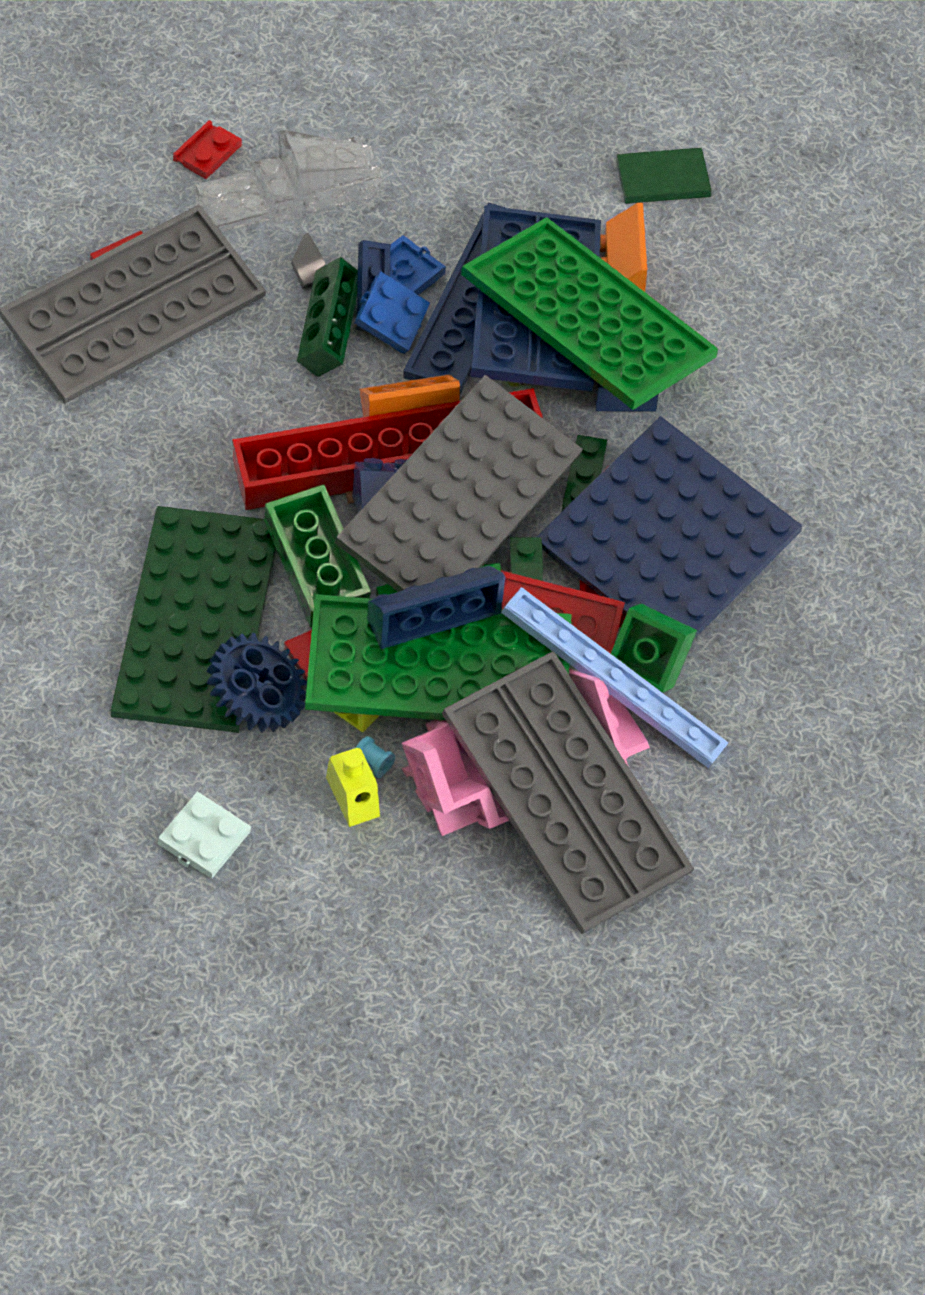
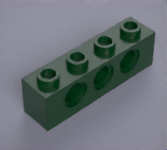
[297,257,358,377]

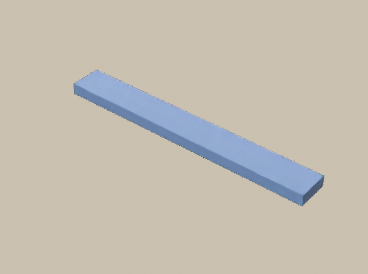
[501,587,729,769]

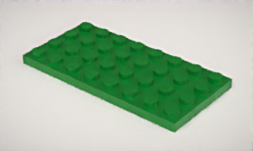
[461,217,718,410]
[305,594,572,721]

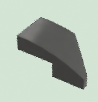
[291,233,326,289]

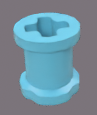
[356,736,396,778]

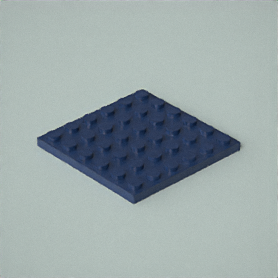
[537,416,802,639]

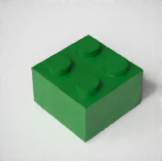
[611,603,697,693]

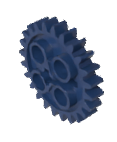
[206,633,307,733]

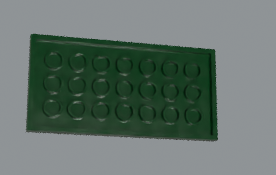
[110,506,276,733]

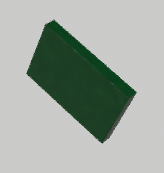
[616,147,712,204]

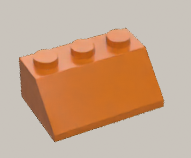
[600,203,647,292]
[359,375,460,417]

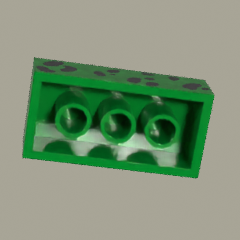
[264,485,371,627]

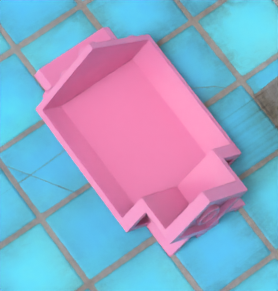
[402,669,650,836]

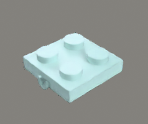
[158,791,251,879]

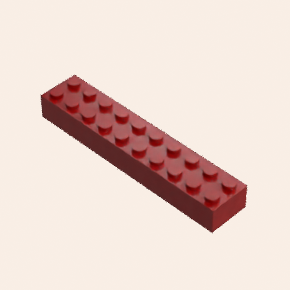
[232,388,543,510]

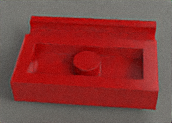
[173,120,242,179]

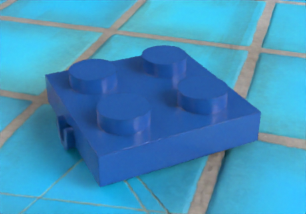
[390,235,446,295]
[354,272,430,354]

